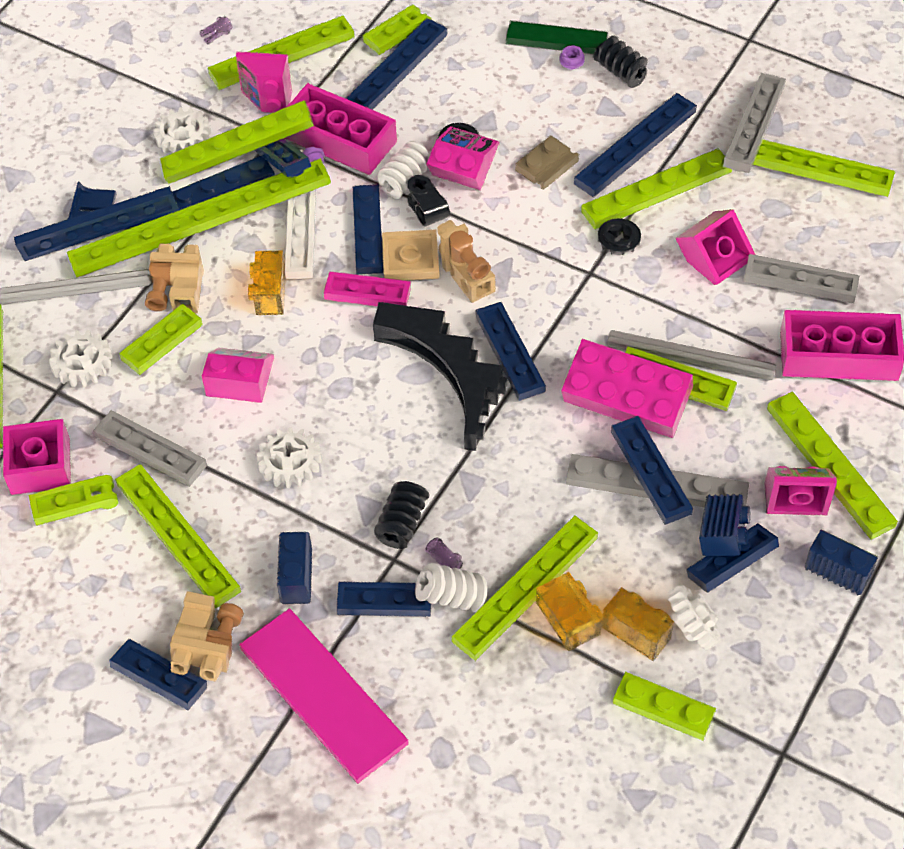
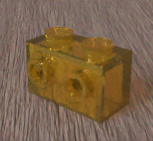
[248,250,286,315]
[536,572,604,652]
[601,587,674,661]

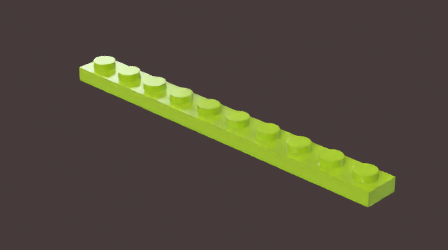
[67,158,331,278]

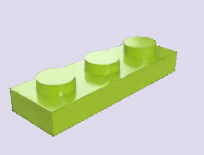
[119,303,203,375]
[613,672,716,741]

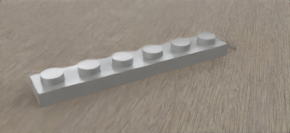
[723,73,786,173]
[566,454,749,507]

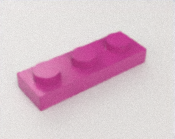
[324,271,411,306]

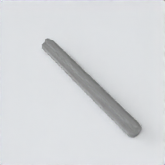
[0,269,152,304]
[607,330,776,380]

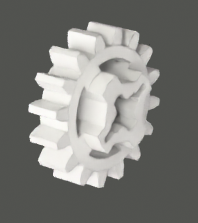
[153,107,211,153]
[49,330,113,387]
[257,427,322,488]
[668,584,721,650]

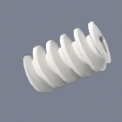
[377,141,430,199]
[415,563,487,612]

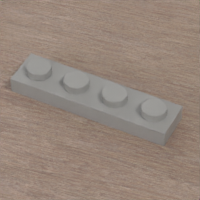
[743,254,860,303]
[93,410,207,487]

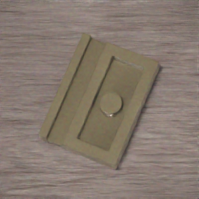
[515,135,579,190]

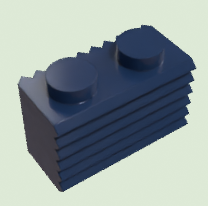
[699,493,751,556]
[805,529,878,596]
[277,532,312,605]

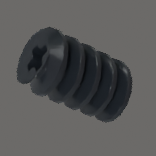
[593,35,648,88]
[374,481,429,549]

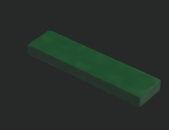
[506,20,608,54]

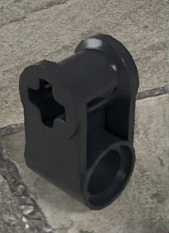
[407,175,450,227]

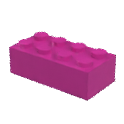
[284,83,397,175]
[780,310,904,381]
[561,339,693,438]

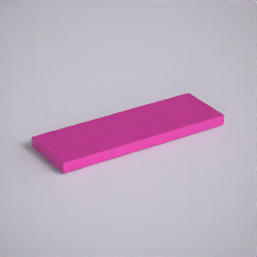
[239,608,409,784]

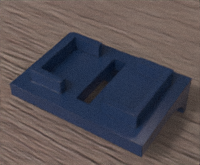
[68,181,117,219]

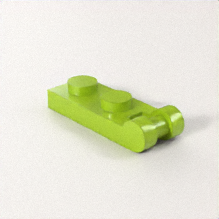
[363,5,432,55]
[28,475,119,526]

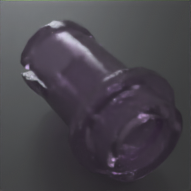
[200,16,233,45]
[425,537,463,569]

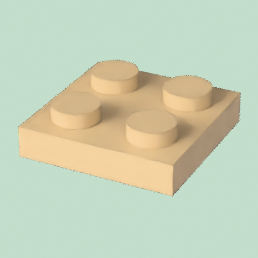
[382,229,440,280]

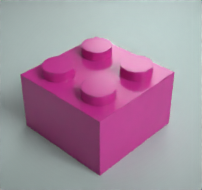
[3,419,71,495]

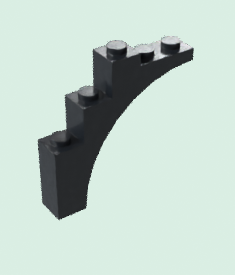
[373,302,507,451]

